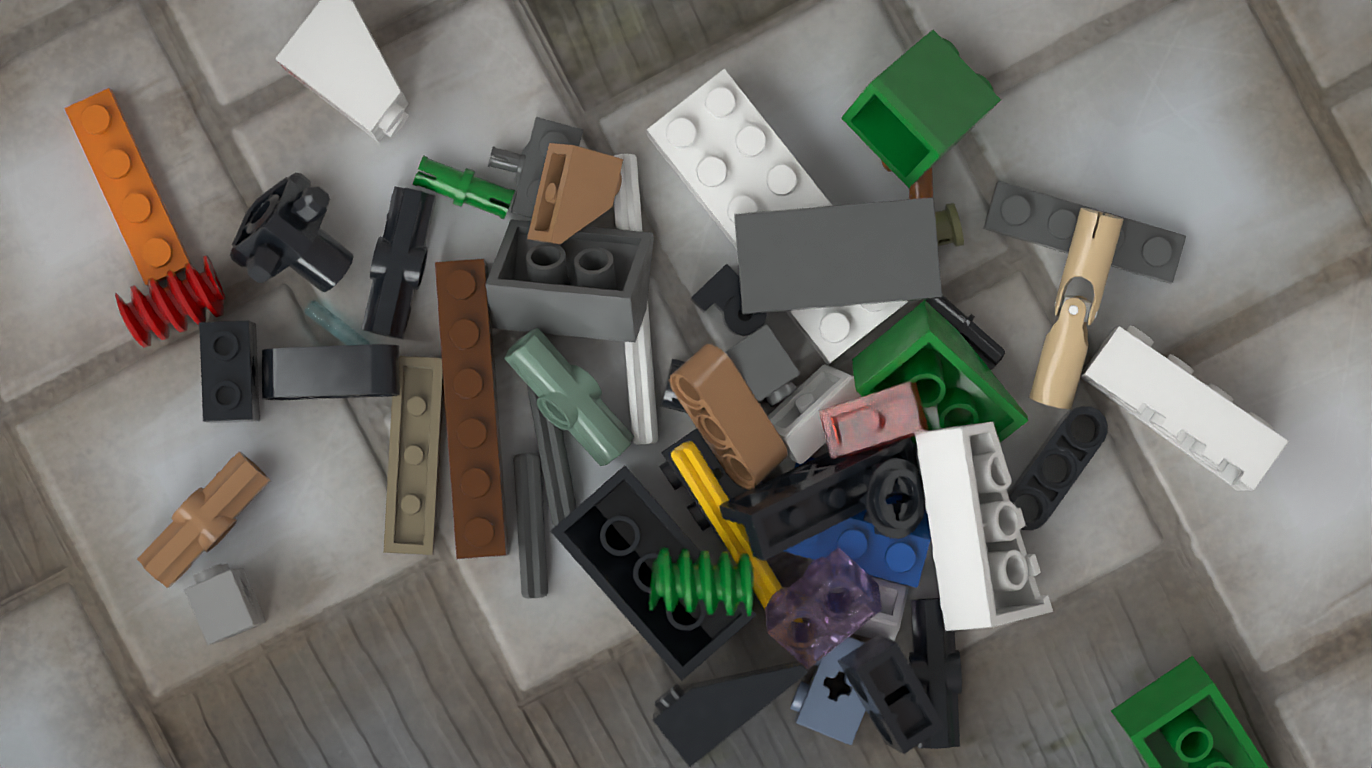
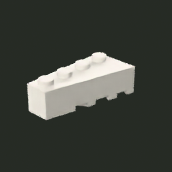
[1081,325,1289,491]
[915,422,1053,631]

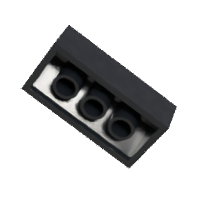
[550,465,756,681]

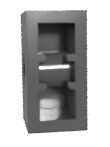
[725,324,801,407]

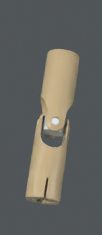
[1029,208,1124,409]

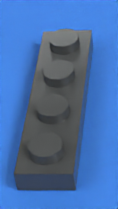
[983,181,1186,284]

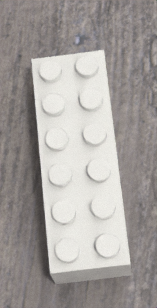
[647,69,908,365]

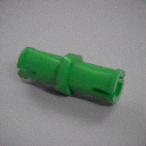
[412,155,515,220]

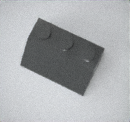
[485,219,654,342]

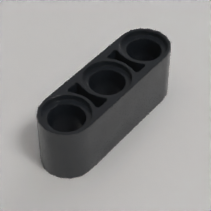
[262,344,400,400]
[1008,406,1108,531]

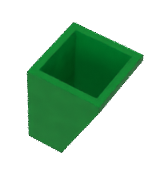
[841,29,1001,188]

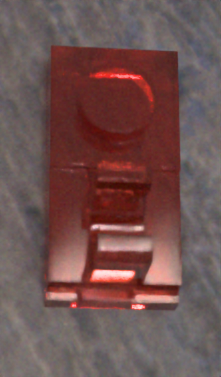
[819,382,928,459]

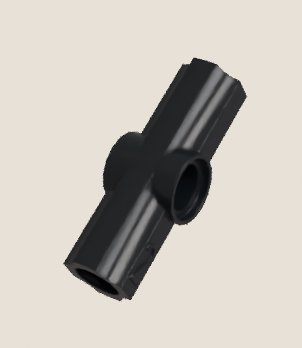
[361,186,436,340]
[909,598,962,749]

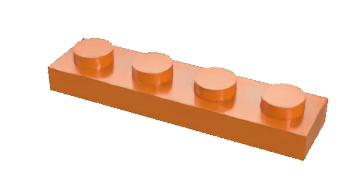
[64,88,192,287]

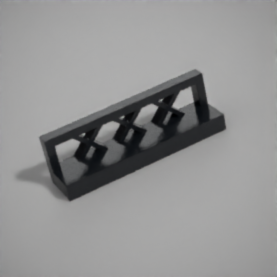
[719,429,919,561]

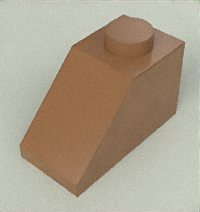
[527,143,623,244]

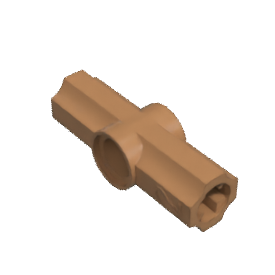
[137,452,271,588]

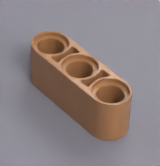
[669,344,788,490]

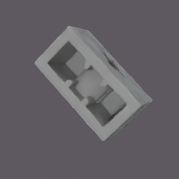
[184,563,266,645]

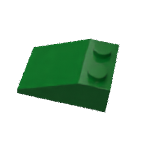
[852,300,1029,445]
[1111,656,1269,768]

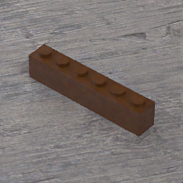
[435,258,509,559]

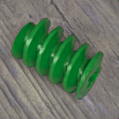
[650,548,754,617]

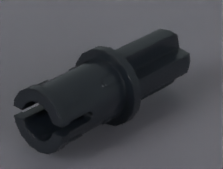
[925,295,1005,370]

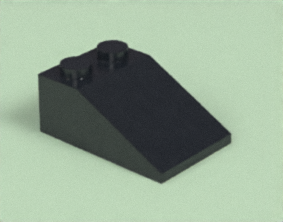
[652,661,808,767]

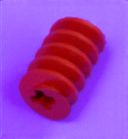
[115,255,226,348]

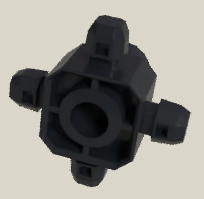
[230,173,354,292]

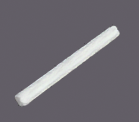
[614,154,659,445]

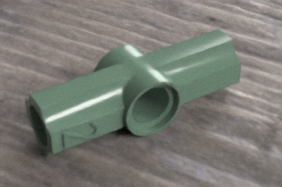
[504,328,634,466]

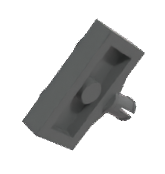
[488,117,584,218]

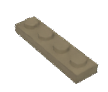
[383,356,443,555]

